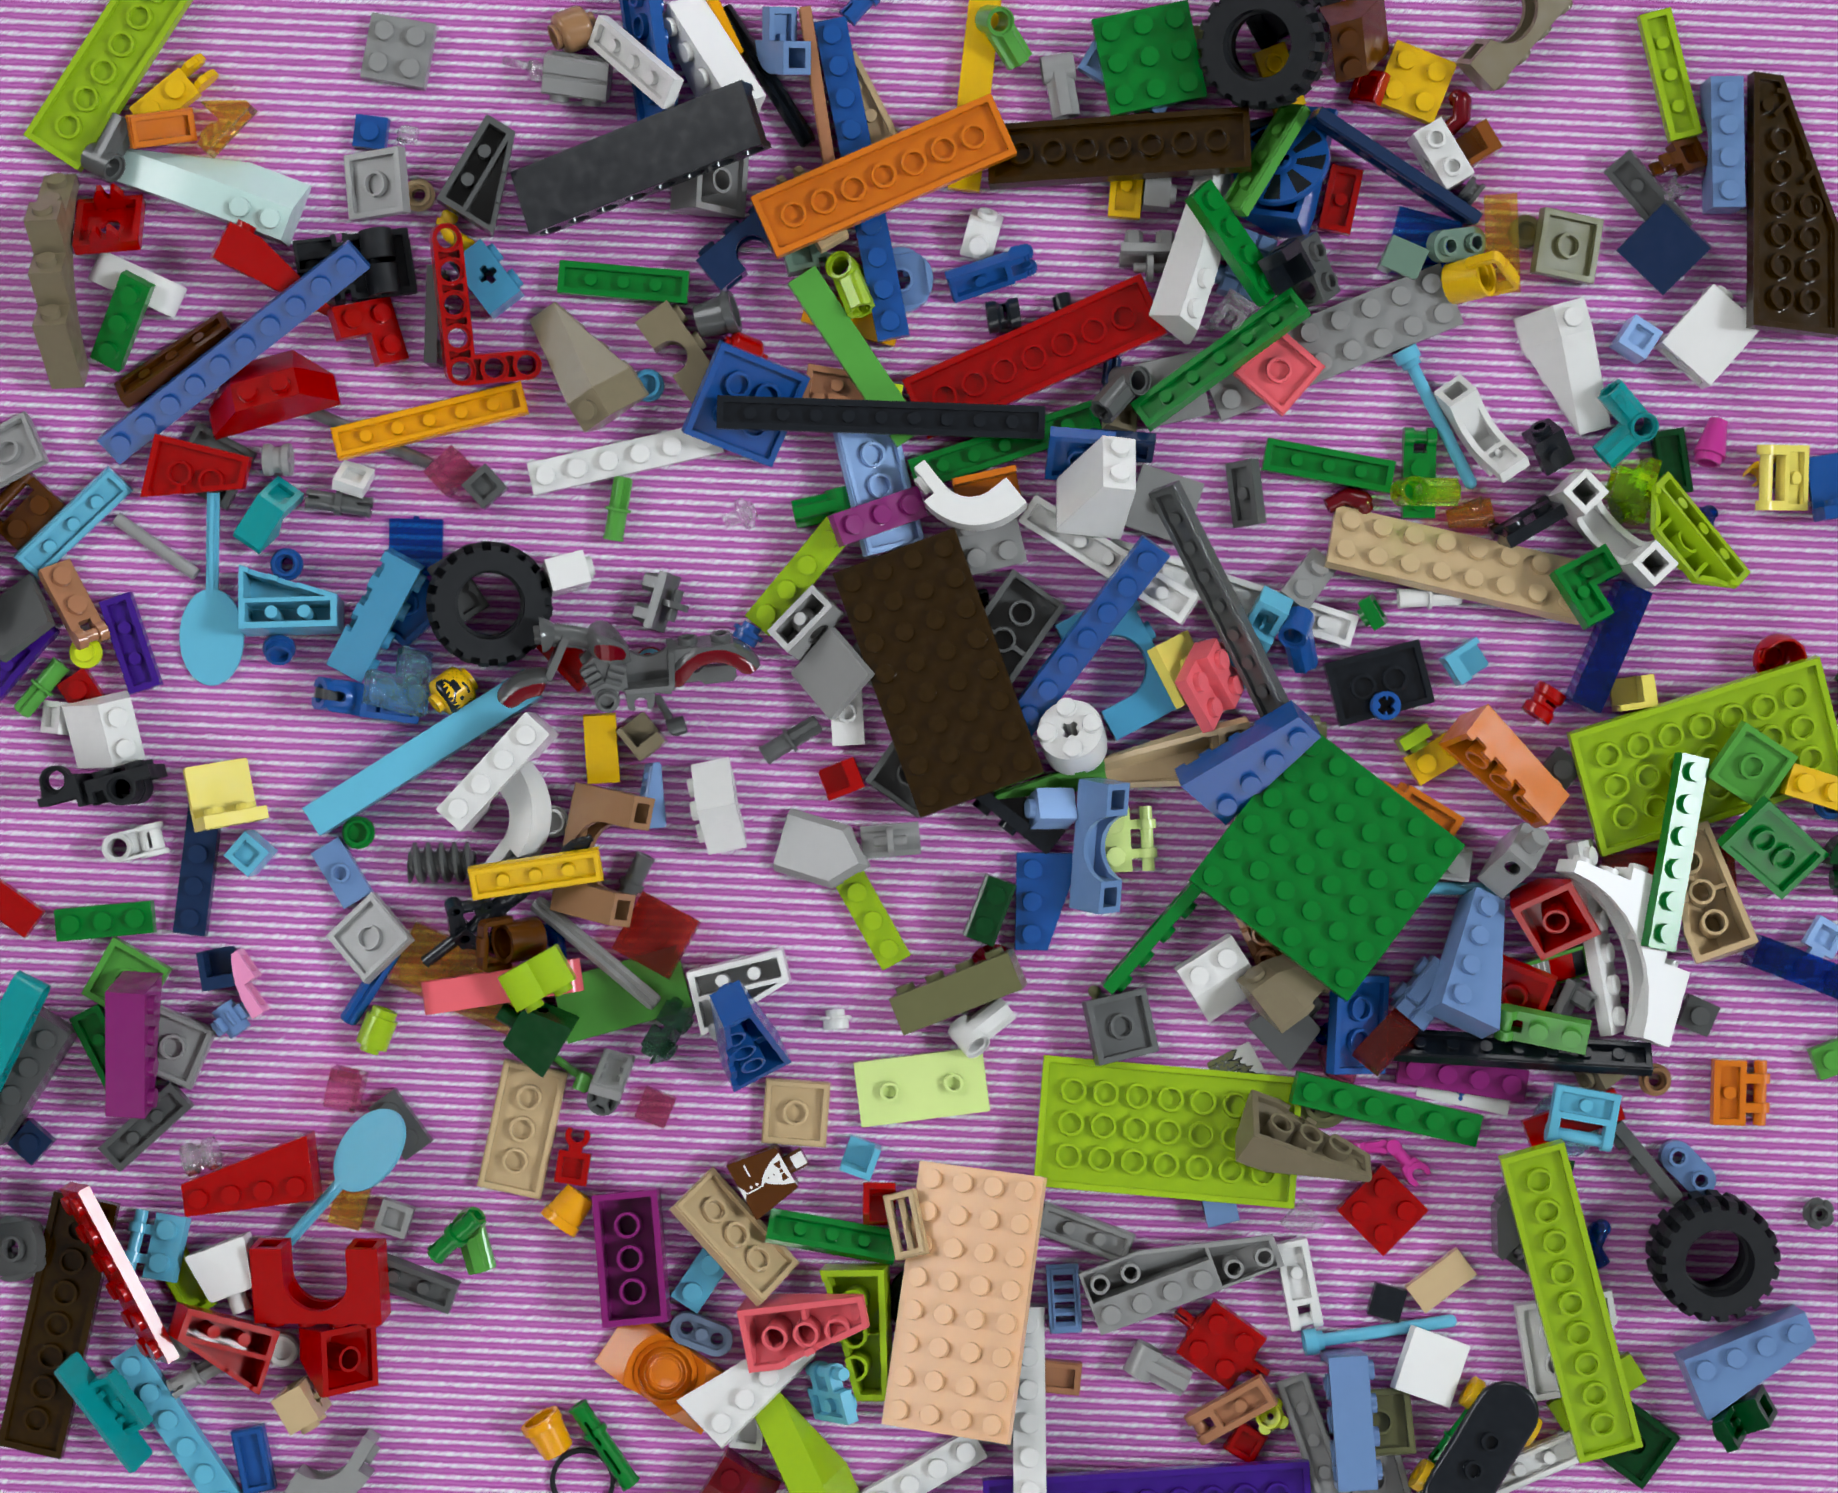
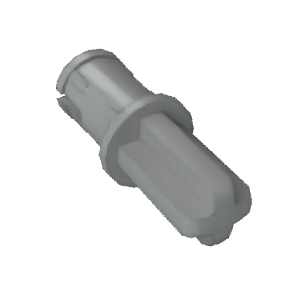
[166,1360,223,1399]

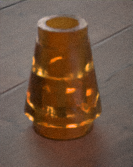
[1445,496,1495,529]

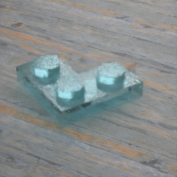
[362,645,433,717]

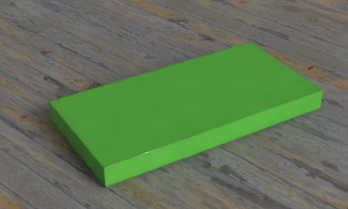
[555,946,694,1044]

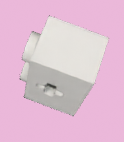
[1407,117,1475,191]
[542,549,596,597]

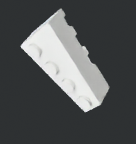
[663,0,766,114]

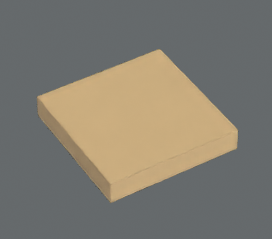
[761,1077,831,1148]

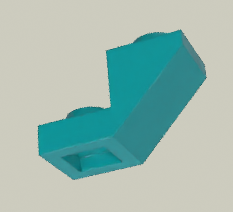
[233,476,304,554]

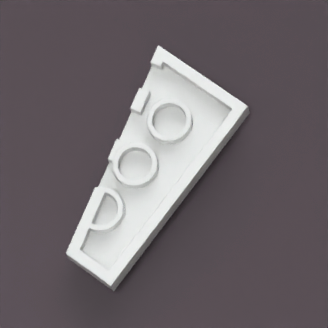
[676,1353,816,1449]

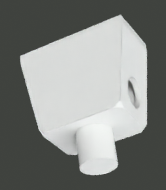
[185,1231,254,1315]

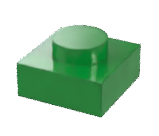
[1357,593,1389,631]

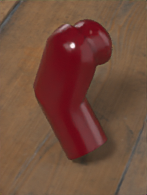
[1323,487,1374,514]

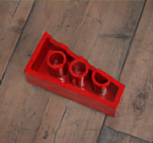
[181,1130,323,1217]

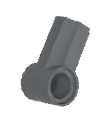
[80,112,130,183]
[1090,366,1151,423]

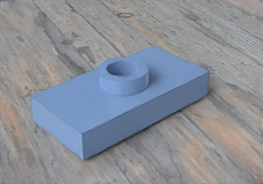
[311,836,374,909]

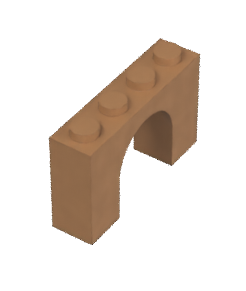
[550,782,655,927]

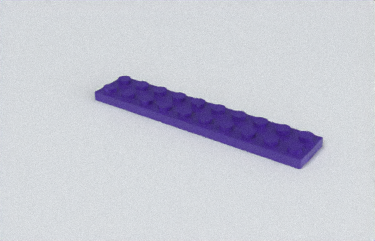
[982,1459,1311,1493]

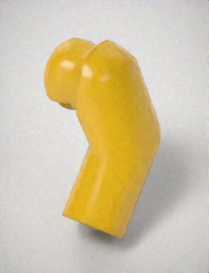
[436,209,475,251]

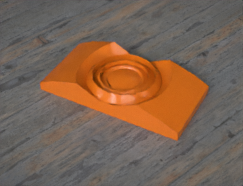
[594,1323,725,1434]

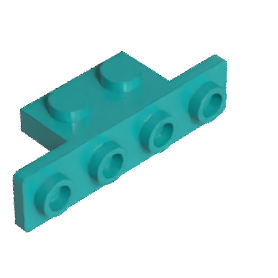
[54,1352,154,1473]

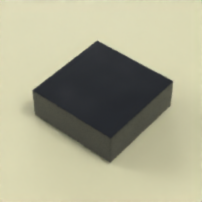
[1366,1281,1408,1323]

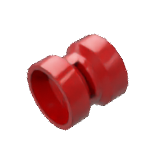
[1521,681,1567,725]

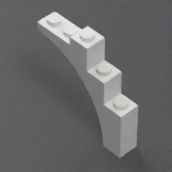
[1555,855,1690,1047]

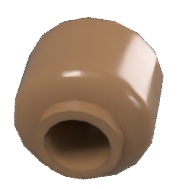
[547,5,596,53]

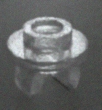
[722,498,758,529]

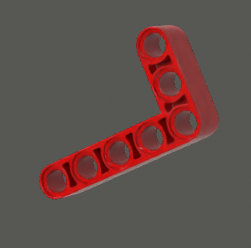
[429,223,542,386]

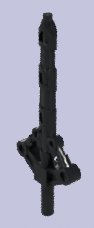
[421,834,594,968]

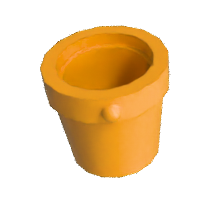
[541,1184,592,1237]
[521,1406,573,1461]

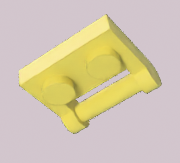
[1755,445,1810,511]

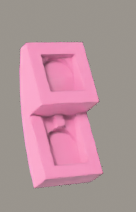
[231,948,270,1019]

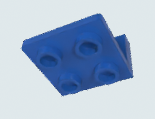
[1808,453,1838,522]

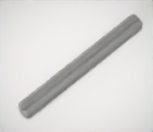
[530,896,661,1010]

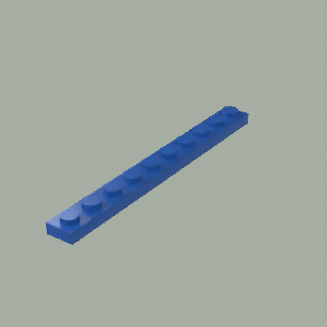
[814,16,910,343]
[97,240,370,465]

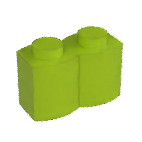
[498,943,577,1014]

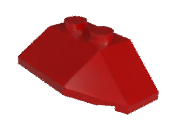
[208,350,341,440]

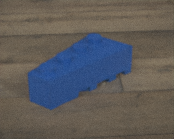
[1175,700,1321,825]

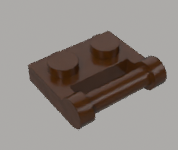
[0,472,66,550]

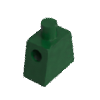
[495,1002,580,1078]

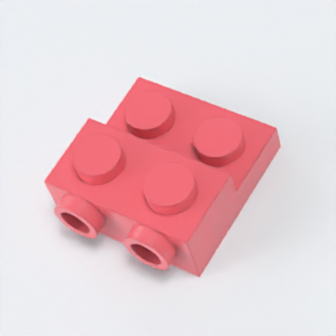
[1175,638,1245,733]

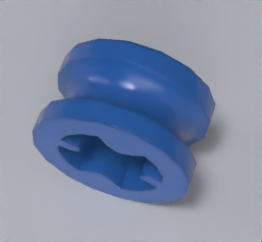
[1369,691,1401,720]

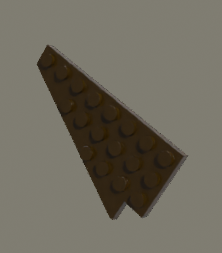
[1746,71,1838,339]

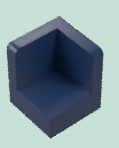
[196,946,237,992]

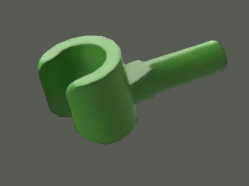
[554,1055,593,1093]

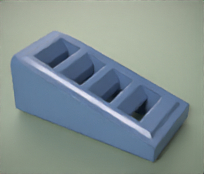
[634,762,667,830]
[1046,1263,1082,1334]

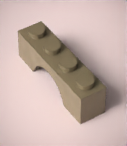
[1455,0,1573,91]

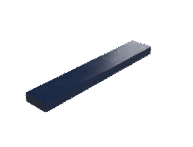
[1308,106,1483,227]

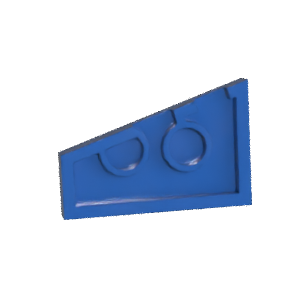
[1015,852,1073,950]

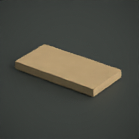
[477,1058,569,1200]
[669,1167,800,1306]

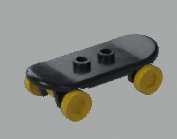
[1408,1376,1542,1493]

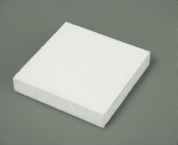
[1390,1325,1471,1408]

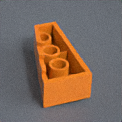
[1438,704,1570,828]

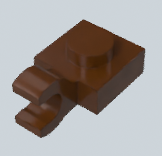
[1648,136,1708,177]

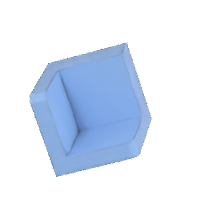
[1609,314,1663,364]

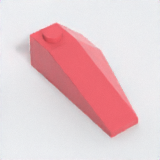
[737,1294,870,1373]

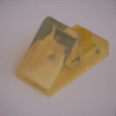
[197,100,258,158]

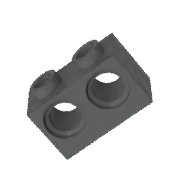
[1270,231,1340,308]

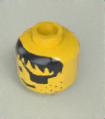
[428,667,478,715]

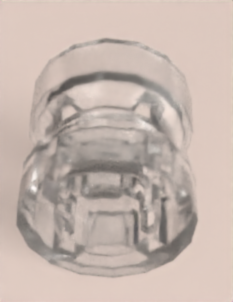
[179,1136,223,1176]

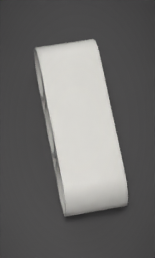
[88,252,188,318]

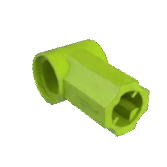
[825,251,875,319]

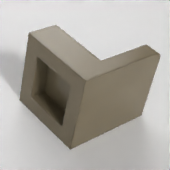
[616,712,668,762]

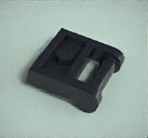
[1488,494,1568,548]

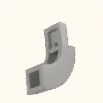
[284,1429,381,1493]

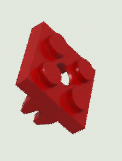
[72,184,146,255]

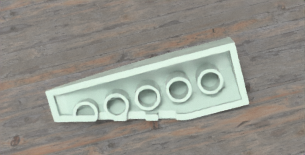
[116,148,312,247]

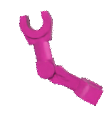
[1347,1138,1431,1187]

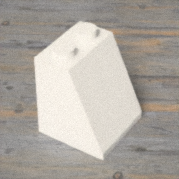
[1056,435,1136,540]

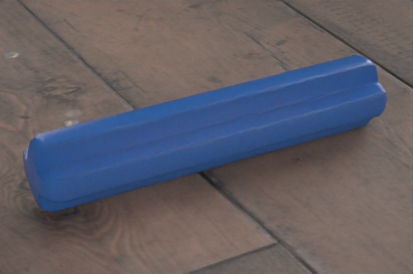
[340,951,404,1026]

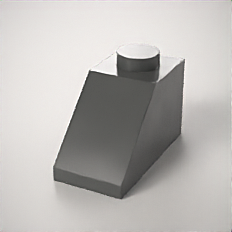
[1491,1185,1520,1261]

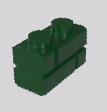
[963,873,1017,947]

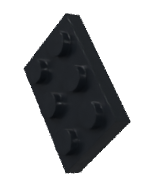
[1323,639,1435,727]

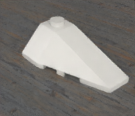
[1513,297,1611,436]

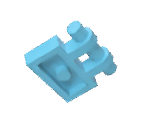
[124,1209,192,1283]
[805,1360,859,1425]

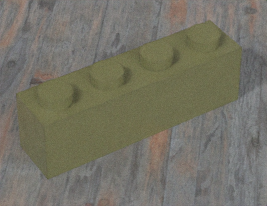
[889,946,1028,1036]

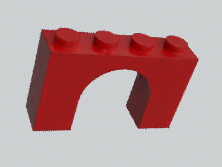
[249,1237,391,1328]

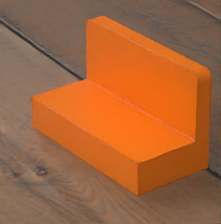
[952,465,1021,497]

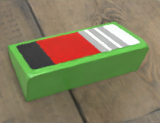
[1521,944,1589,984]

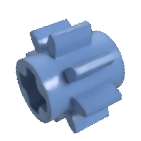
[210,999,251,1039]

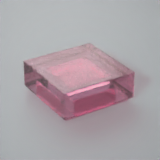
[634,1086,677,1129]

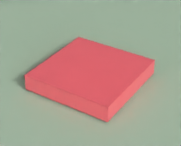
[1233,334,1326,417]

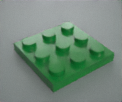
[1091,0,1207,116]

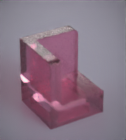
[423,445,477,498]
[323,1064,369,1113]

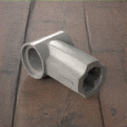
[1039,52,1080,120]
[1123,1339,1193,1396]

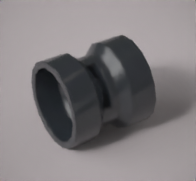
[985,297,1022,334]

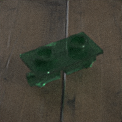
[641,996,695,1064]

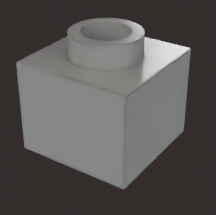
[1141,178,1177,213]

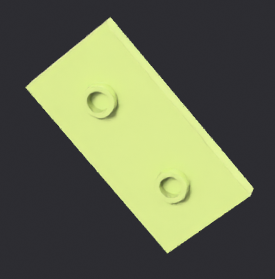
[853,1048,990,1128]

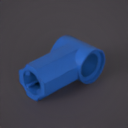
[1278,606,1318,674]

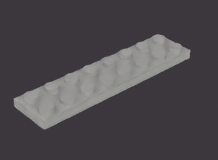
[1208,263,1464,422]

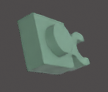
[783,244,836,277]

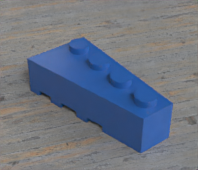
[709,980,791,1092]

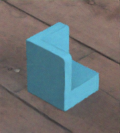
[1439,637,1488,686]
[223,830,278,877]
[839,1134,882,1181]

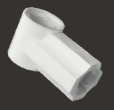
[948,998,1016,1058]

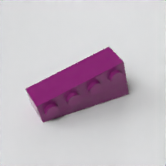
[105,971,163,1119]

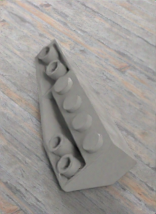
[1078,1234,1285,1336]

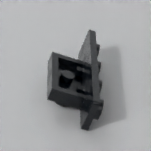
[972,786,1065,854]

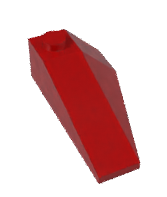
[210,219,331,317]

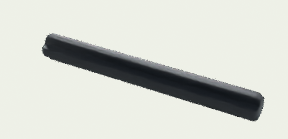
[723,4,815,148]

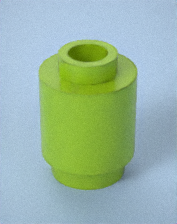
[356,1005,398,1055]

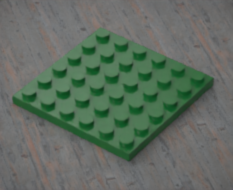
[1188,734,1465,1002]

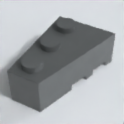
[436,114,515,237]

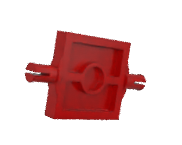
[1172,1298,1270,1390]

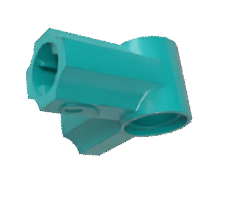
[1592,379,1659,469]

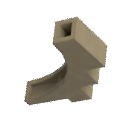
[23,173,90,389]

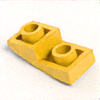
[583,712,620,784]

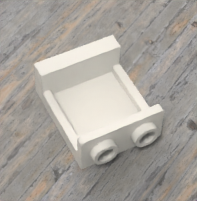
[1654,284,1759,389]

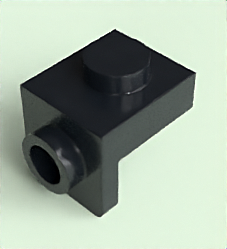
[1522,418,1575,476]

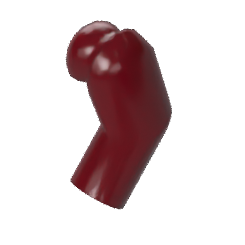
[1445,89,1472,136]

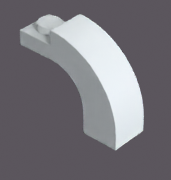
[1433,374,1530,483]
[914,460,1027,531]
[484,761,552,864]

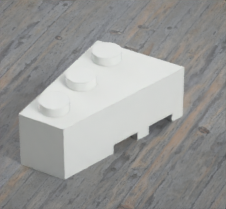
[686,947,791,1037]

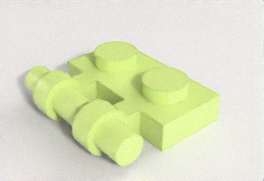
[1105,805,1158,873]

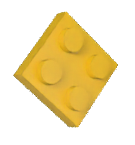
[1381,39,1457,125]

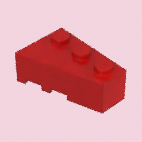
[167,1302,280,1395]

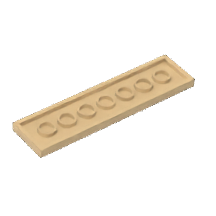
[1324,506,1579,625]

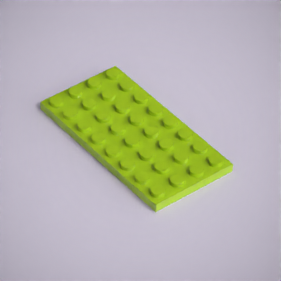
[1566,655,1838,857]
[1034,1055,1301,1209]

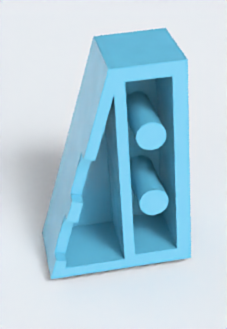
[238,565,344,637]

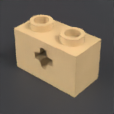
[271,1374,332,1436]

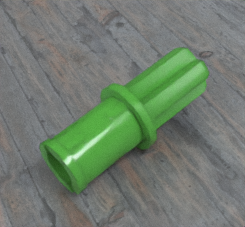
[603,476,633,542]
[14,657,70,718]

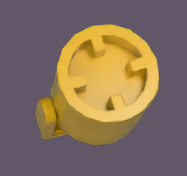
[1441,251,1520,305]

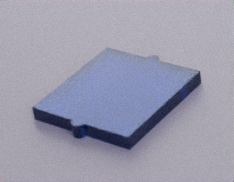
[389,516,444,576]

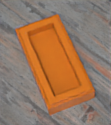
[125,107,198,149]

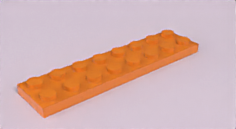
[750,93,1017,259]

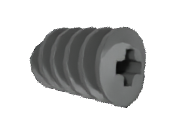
[407,842,477,883]

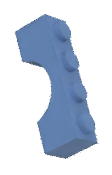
[1700,76,1746,214]
[1069,777,1130,915]

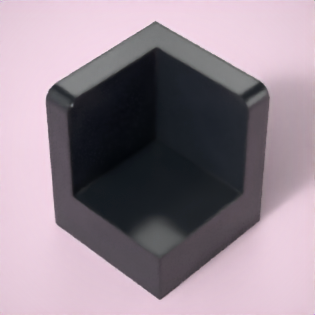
[1257,238,1316,296]

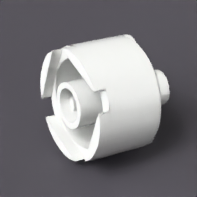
[1037,698,1107,775]

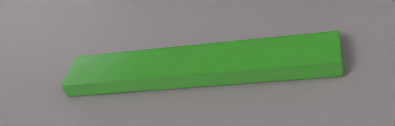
[788,266,914,448]

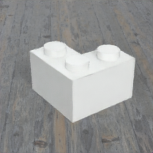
[687,757,747,855]

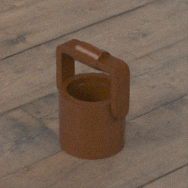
[475,915,547,973]

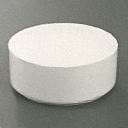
[271,1332,300,1367]

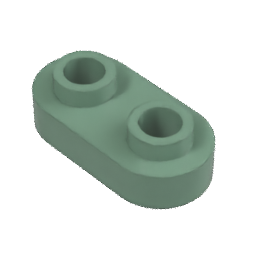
[1426,226,1486,263]

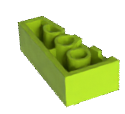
[819,1263,892,1401]

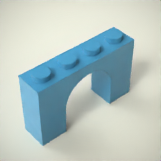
[1054,600,1176,741]

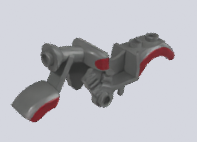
[497,617,760,713]

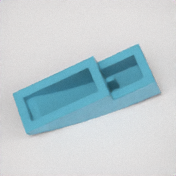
[1227,585,1294,688]

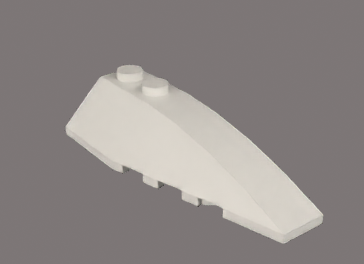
[1149,174,1231,344]

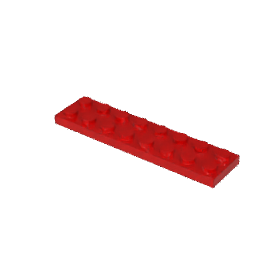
[902,273,1167,441]

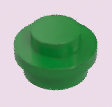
[342,816,375,849]

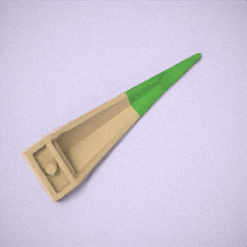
[994,716,1250,799]

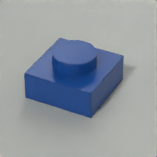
[352,114,391,151]

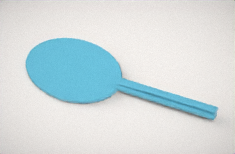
[179,492,245,686]
[283,1109,406,1246]

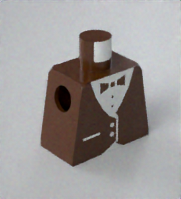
[726,1144,809,1220]

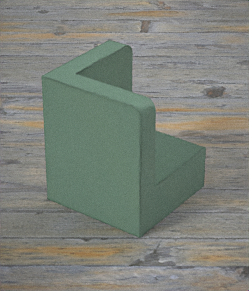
[1376,234,1429,280]

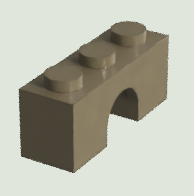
[635,300,711,404]

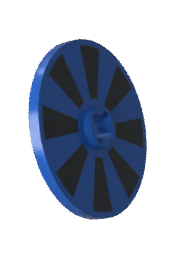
[1233,122,1331,206]

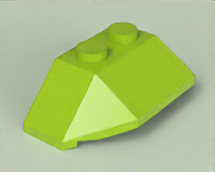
[1649,471,1751,589]

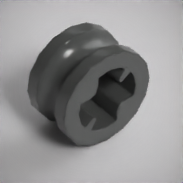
[1457,176,1486,205]

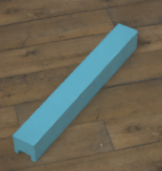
[302,669,543,836]

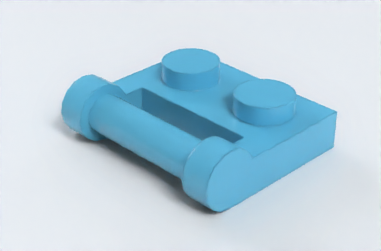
[1544,1083,1622,1152]

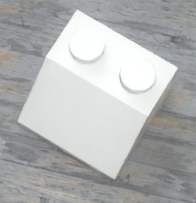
[61,690,146,769]
[1174,933,1252,1022]

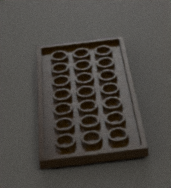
[833,528,1045,818]

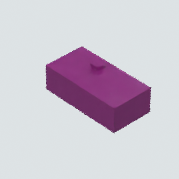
[592,1188,672,1328]

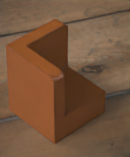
[1455,119,1503,167]

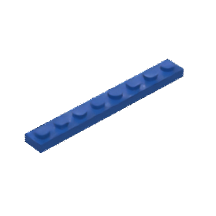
[1018,535,1170,736]

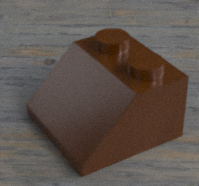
[1319,0,1389,83]

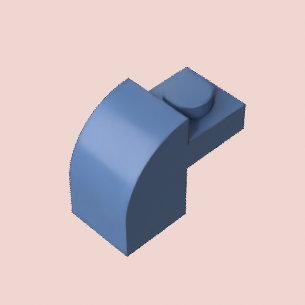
[755,7,811,75]

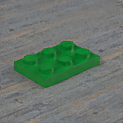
[1716,795,1830,900]

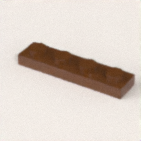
[114,311,233,408]

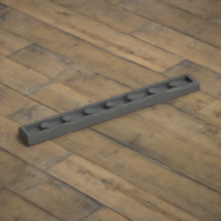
[1148,480,1289,717]

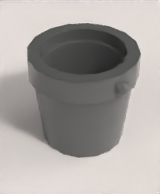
[693,291,742,337]

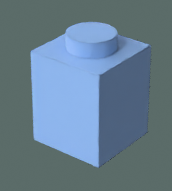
[1024,788,1077,829]

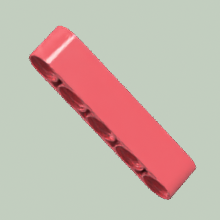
[421,958,584,1015]

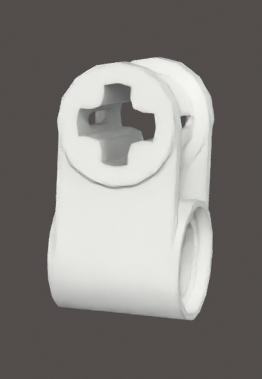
[101,821,170,862]

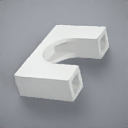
[1547,468,1679,591]
[436,712,560,832]

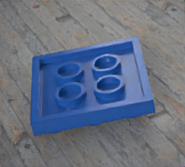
[681,340,810,467]

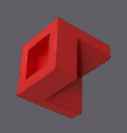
[818,756,866,801]
[863,1182,896,1225]

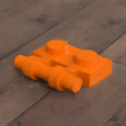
[1710,1059,1770,1126]

